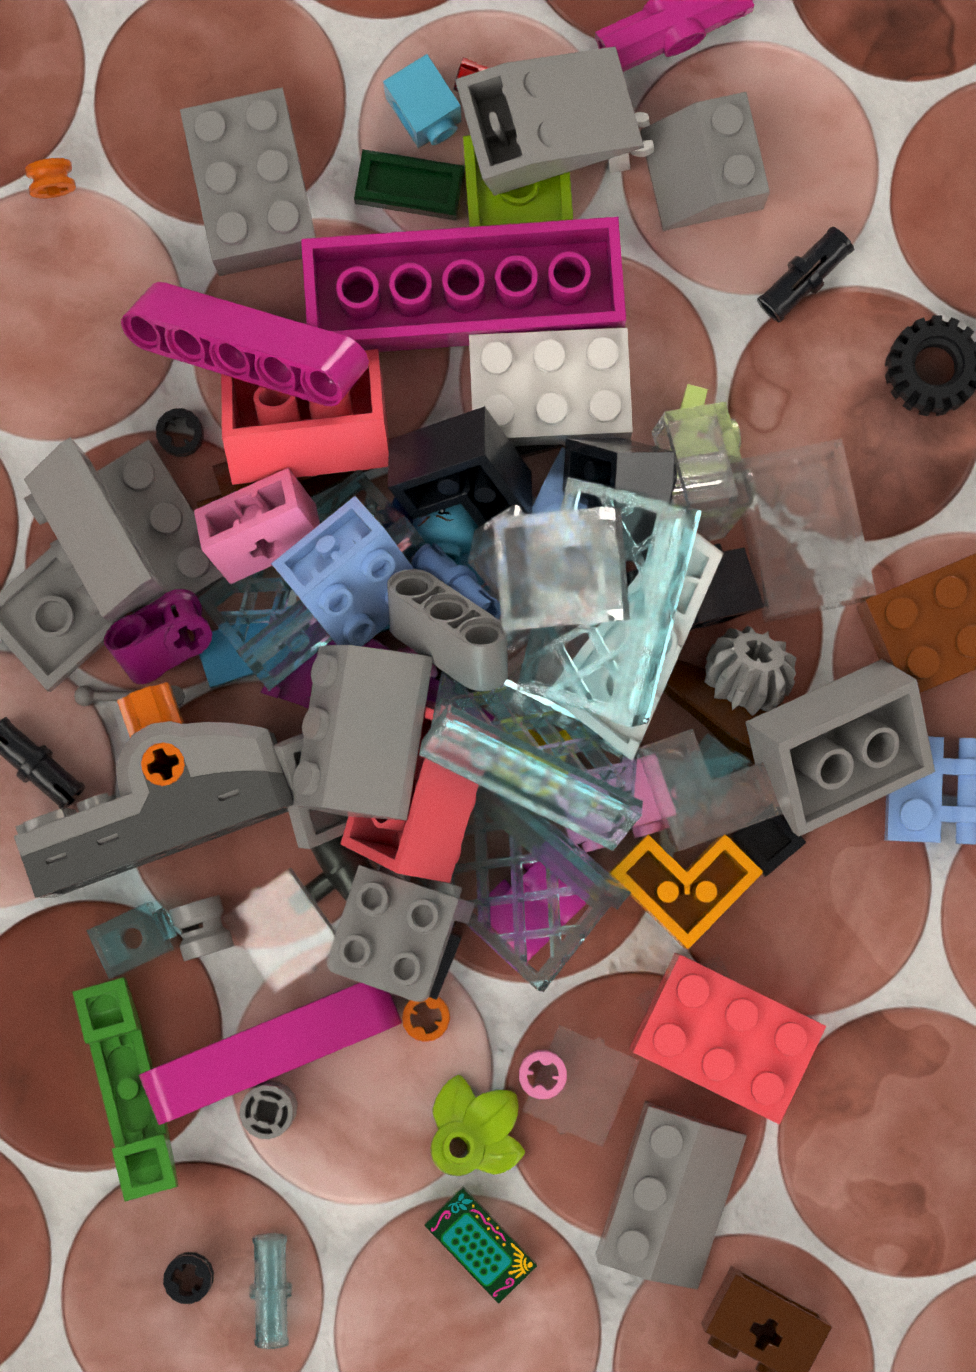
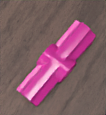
[595,0,754,72]

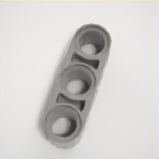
[387,569,508,691]

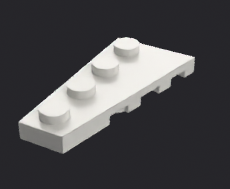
[546,520,724,761]

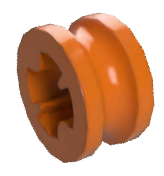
[25,158,76,199]
[402,996,450,1042]

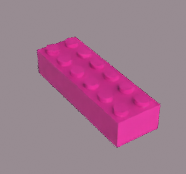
[301,217,626,352]

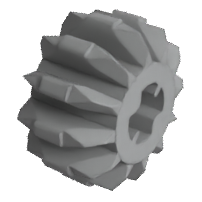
[704,625,797,715]

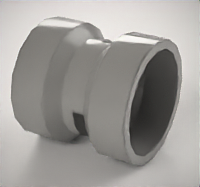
[169,895,234,961]
[240,1081,298,1139]

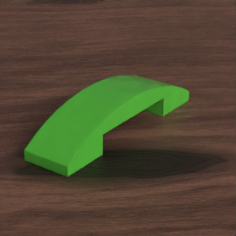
[72,977,178,1202]

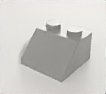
[640,92,770,231]

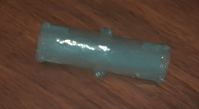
[249,1233,292,1349]

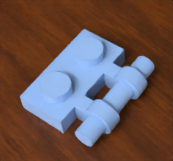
[884,736,976,845]

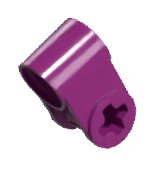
[104,589,212,685]

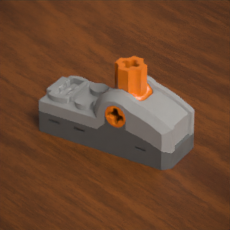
[14,682,293,898]

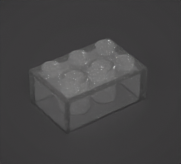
[731,438,876,623]

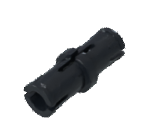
[757,227,855,323]
[0,717,85,809]

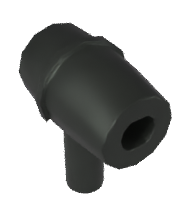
[289,835,374,914]

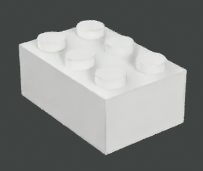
[469,328,633,447]

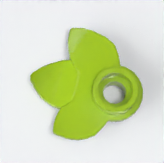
[430,1075,525,1176]

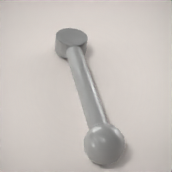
[74,685,185,706]

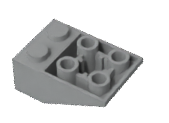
[455,47,644,196]

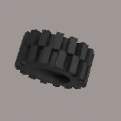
[885,315,976,416]

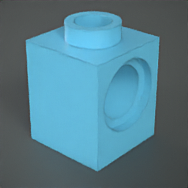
[383,54,461,148]

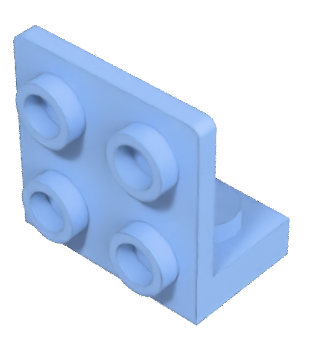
[271,496,414,646]

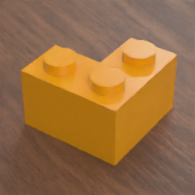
[608,834,763,949]

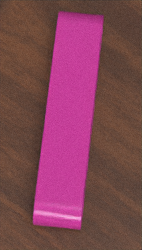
[121,282,369,407]
[139,982,402,1125]

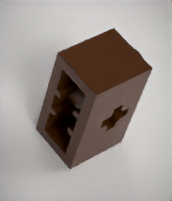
[701,1266,832,1372]

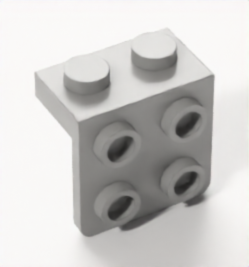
[327,865,475,1002]

